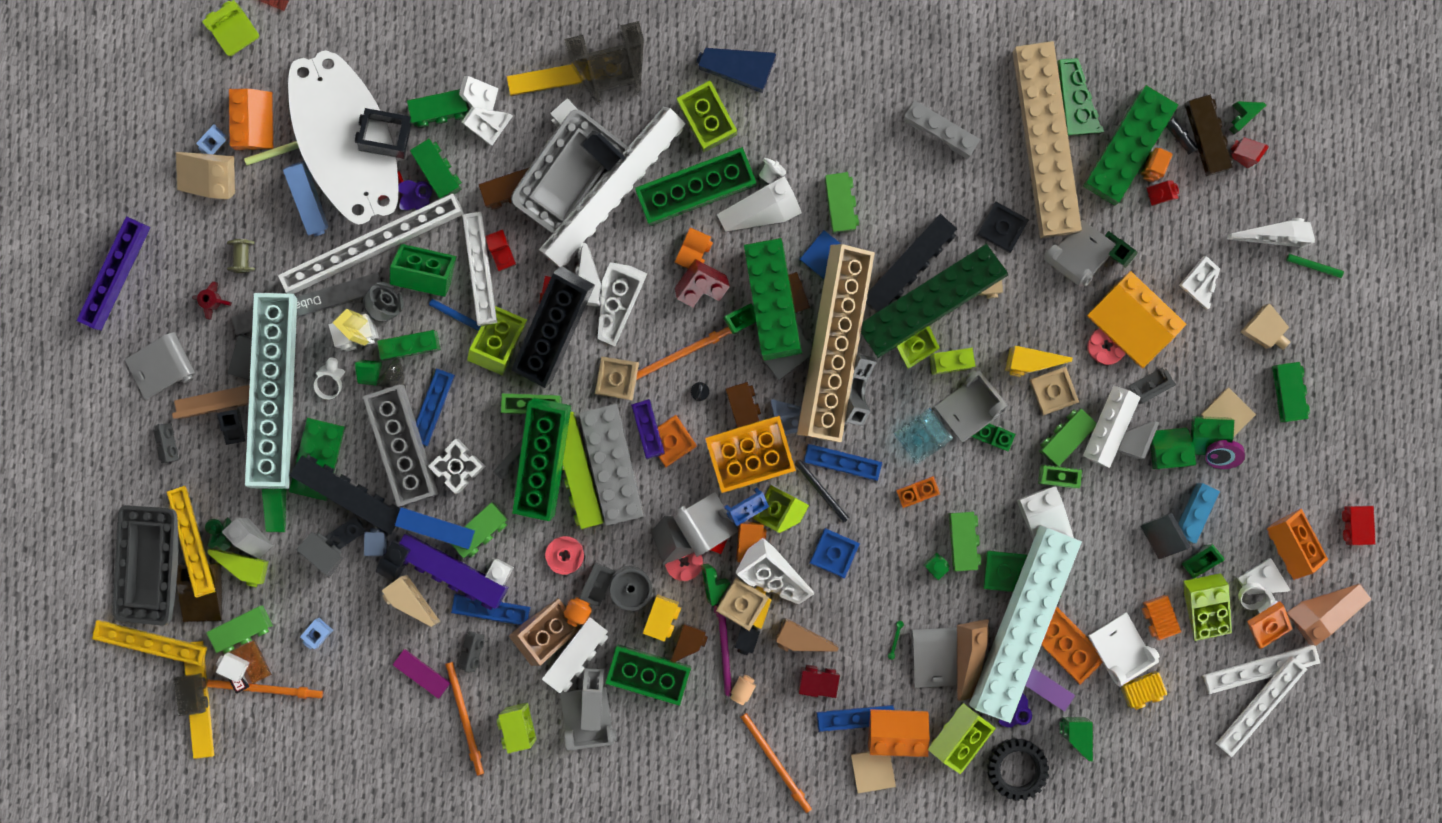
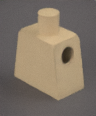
[1241,304,1290,350]

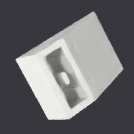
[575,243,602,307]

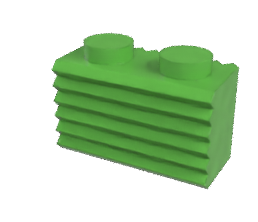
[1038,465,1082,488]

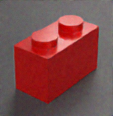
[1342,506,1376,545]

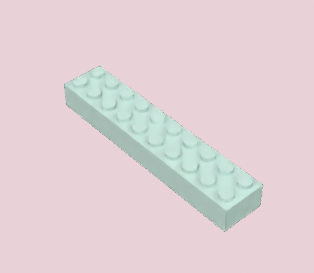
[245,293,297,489]
[969,525,1082,723]

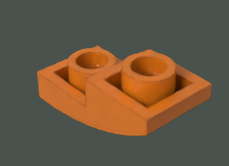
[896,476,940,508]

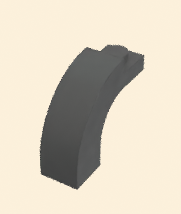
[845,354,877,426]

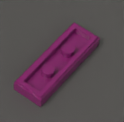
[393,649,451,699]

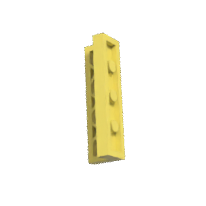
[332,309,369,346]

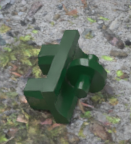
[205,517,232,552]

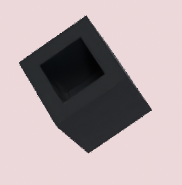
[734,626,760,655]

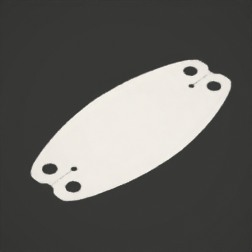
[288,50,398,225]

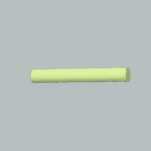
[244,141,299,165]

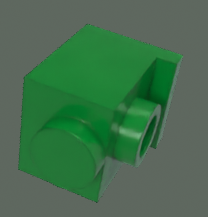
[923,552,950,580]

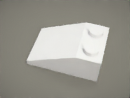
[1017,486,1074,540]

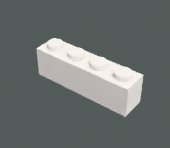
[1083,385,1140,468]
[542,618,608,693]

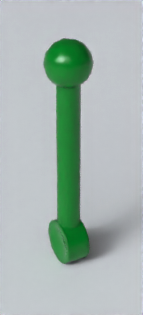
[888,621,904,660]

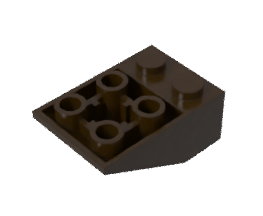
[176,563,222,622]

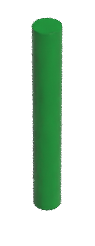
[1286,254,1344,278]

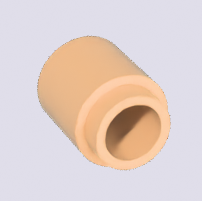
[730,675,756,705]

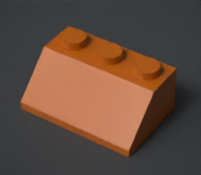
[229,89,274,150]
[1267,508,1329,580]
[868,709,930,757]

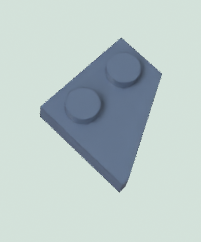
[771,399,802,435]

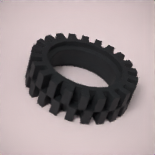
[987,738,1049,801]

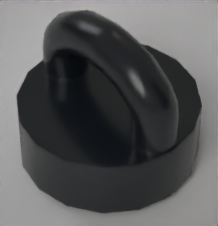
[691,382,710,401]

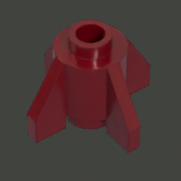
[192,281,232,320]

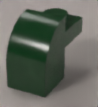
[1105,231,1138,268]

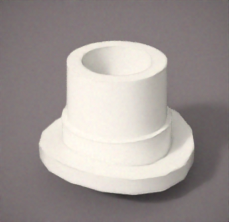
[759,158,786,184]

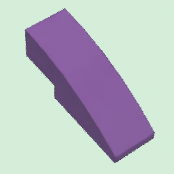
[1025,667,1075,712]

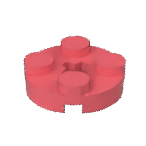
[1087,328,1126,365]
[545,536,584,575]
[665,553,703,581]

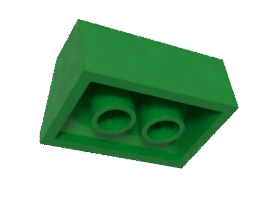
[390,244,457,297]

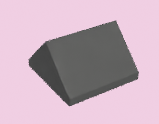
[651,516,694,565]

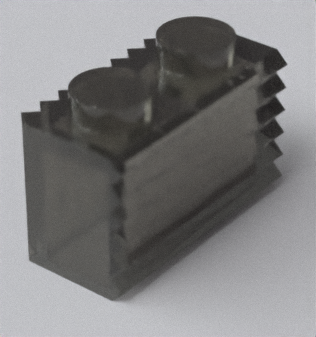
[174,673,208,716]

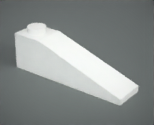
[717,176,802,232]
[1227,218,1315,248]
[598,262,647,346]
[736,538,814,604]

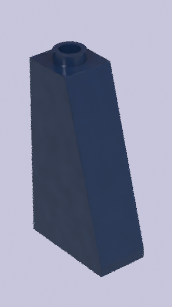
[696,48,776,93]

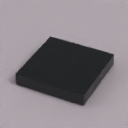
[977,201,1029,253]
[1140,513,1191,559]

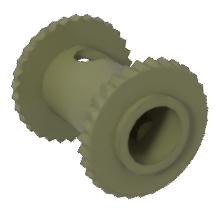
[227,239,255,273]

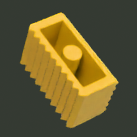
[1120,671,1167,710]

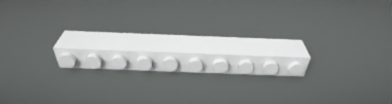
[539,106,685,267]
[278,194,464,294]

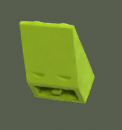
[1183,573,1232,641]

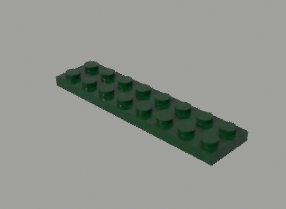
[861,243,1008,358]

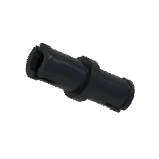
[1166,118,1198,155]

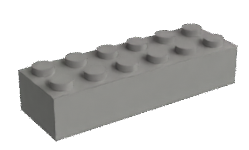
[363,384,439,507]
[579,404,644,526]

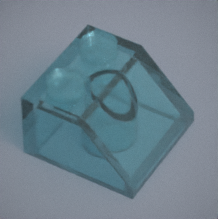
[894,408,953,464]

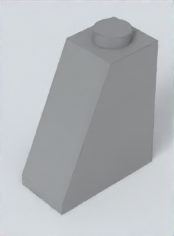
[222,518,274,559]
[581,668,604,731]

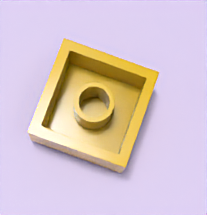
[643,594,681,642]

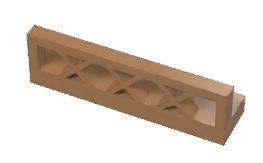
[172,385,250,419]

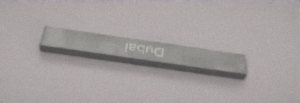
[231,272,381,336]

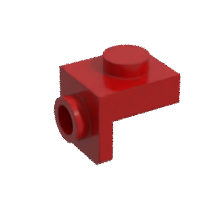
[1146,180,1179,206]

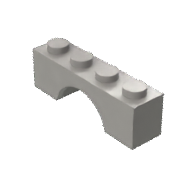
[903,100,980,159]

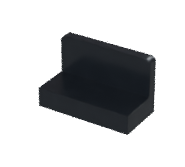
[581,131,626,171]

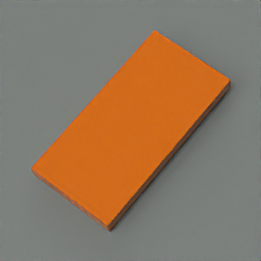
[1041,606,1103,685]

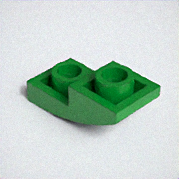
[971,423,1016,452]

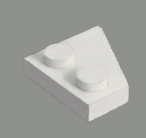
[459,76,498,110]
[461,107,513,146]
[1179,256,1220,309]
[1237,558,1290,595]

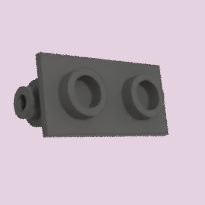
[153,423,179,464]
[458,631,485,672]

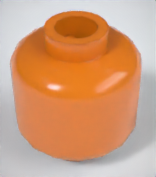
[563,597,592,627]

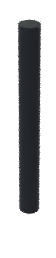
[795,460,849,522]

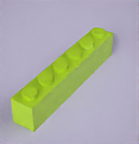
[562,412,604,529]

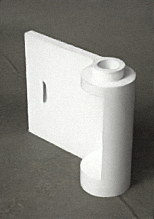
[1088,612,1160,687]

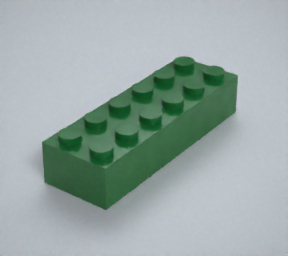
[1083,85,1178,206]
[635,147,756,227]
[744,238,802,361]
[512,398,571,521]

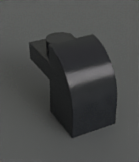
[217,406,246,445]
[376,540,411,582]

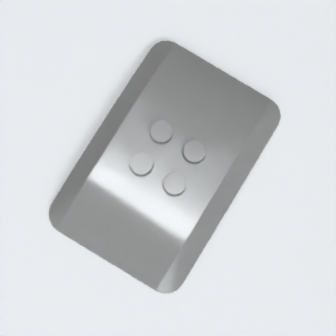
[511,110,628,233]

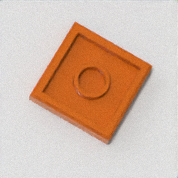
[658,415,697,467]
[1247,601,1293,649]

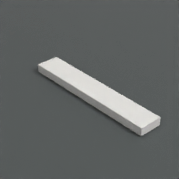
[462,212,497,326]
[1203,645,1320,694]
[1216,656,1307,757]

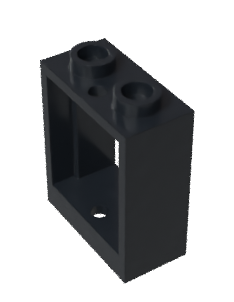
[355,108,412,159]

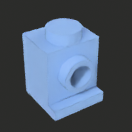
[196,124,229,155]
[300,618,333,649]

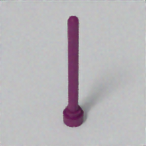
[714,604,732,697]

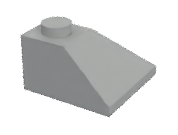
[1117,421,1159,459]

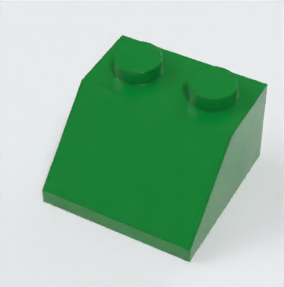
[1191,416,1235,455]
[1150,427,1196,469]
[1059,717,1093,761]

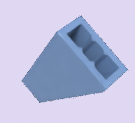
[283,161,328,237]

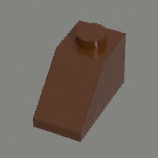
[671,623,708,662]

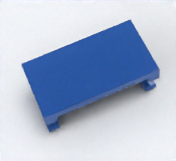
[724,487,769,526]

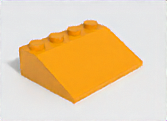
[1087,271,1186,369]
[705,416,796,493]

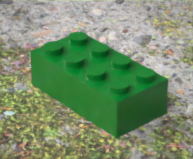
[605,644,691,706]

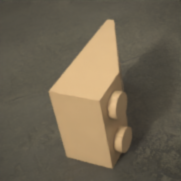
[176,152,235,199]
[382,575,440,627]

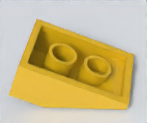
[1005,346,1073,377]

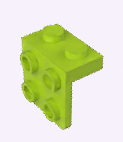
[202,0,259,56]

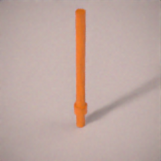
[636,327,732,380]
[445,662,484,776]
[207,679,323,699]
[740,713,812,813]

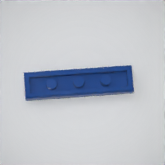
[416,368,455,447]
[803,444,882,481]
[395,507,475,549]
[451,594,531,625]
[817,705,894,732]

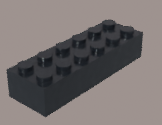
[511,266,595,388]

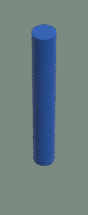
[429,299,481,331]

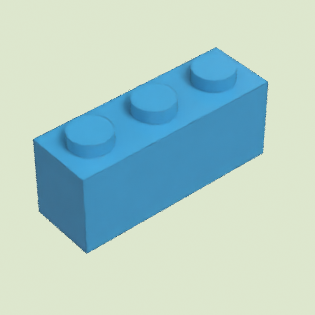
[1178,483,1220,544]

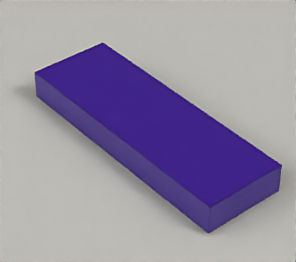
[631,399,665,459]

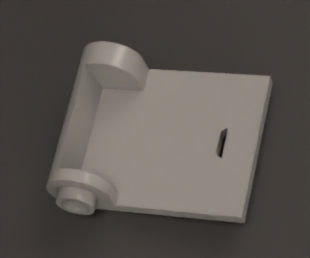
[1044,220,1116,287]
[125,332,196,400]
[935,370,1009,443]
[673,492,738,557]
[912,628,957,688]
[560,686,617,751]

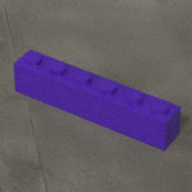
[76,216,151,331]
[400,534,509,610]

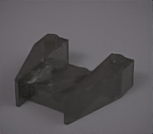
[564,21,644,105]

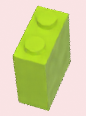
[929,347,976,375]

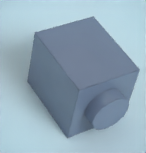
[364,528,387,556]

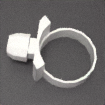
[314,358,345,399]
[1238,582,1277,614]

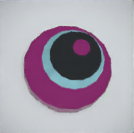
[1205,440,1245,469]

